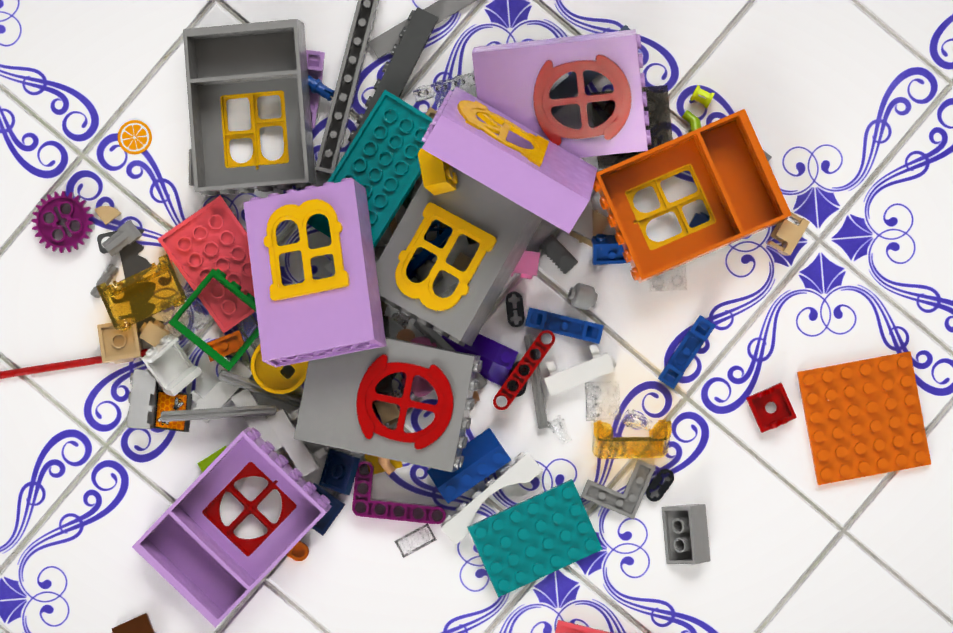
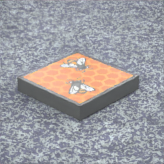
[154,390,192,432]

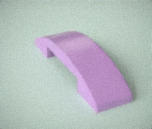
[306,50,325,129]

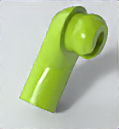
[682,110,701,133]

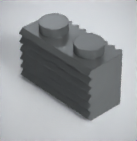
[539,234,578,274]

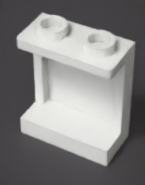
[141,335,202,396]

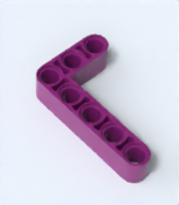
[352,460,446,524]

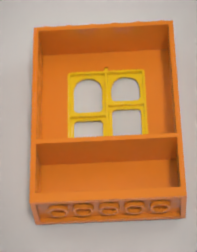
[593,109,792,283]

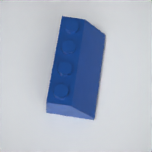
[427,428,511,504]

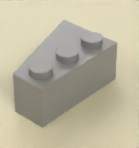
[127,369,158,429]

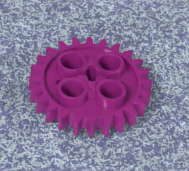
[31,191,95,253]

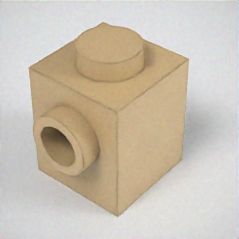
[139,319,171,347]
[374,395,400,426]

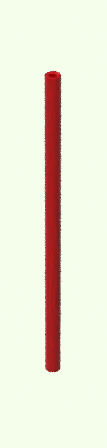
[0,348,150,379]

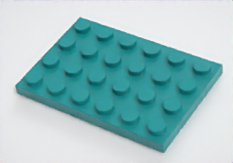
[467,479,603,598]

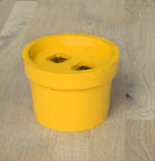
[251,344,309,394]

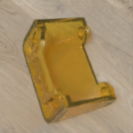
[96,254,187,332]
[591,419,672,459]

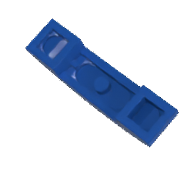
[525,307,604,344]
[658,315,716,389]

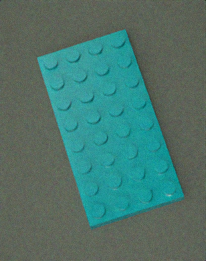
[307,90,433,248]

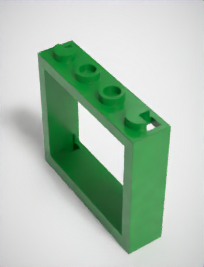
[169,269,259,372]

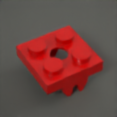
[746,382,797,433]

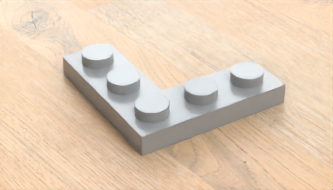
[580,459,656,519]

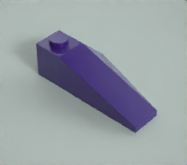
[441,333,519,386]

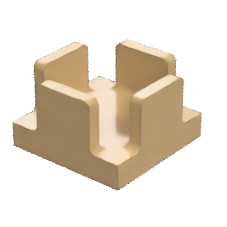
[767,211,810,256]
[97,319,142,364]

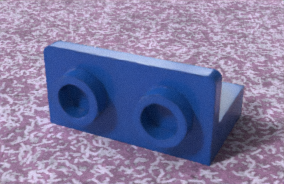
[591,234,630,265]

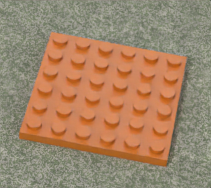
[797,351,931,485]

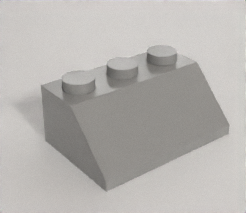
[661,504,711,564]

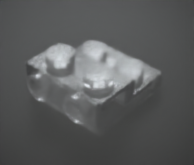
[155,287,209,341]

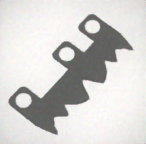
[97,229,165,330]

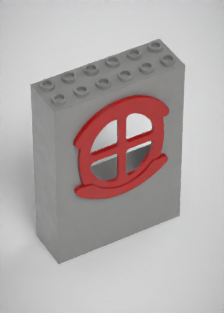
[294,337,483,472]

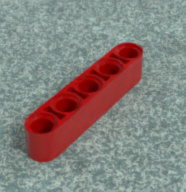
[493,330,555,410]

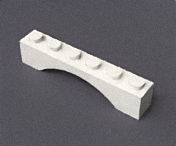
[441,452,543,546]

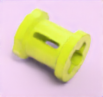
[690,85,715,109]

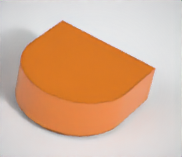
[286,541,309,561]

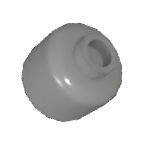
[415,260,443,287]
[568,283,598,310]

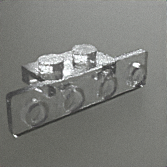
[412,71,475,109]

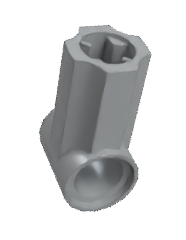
[102,220,142,257]

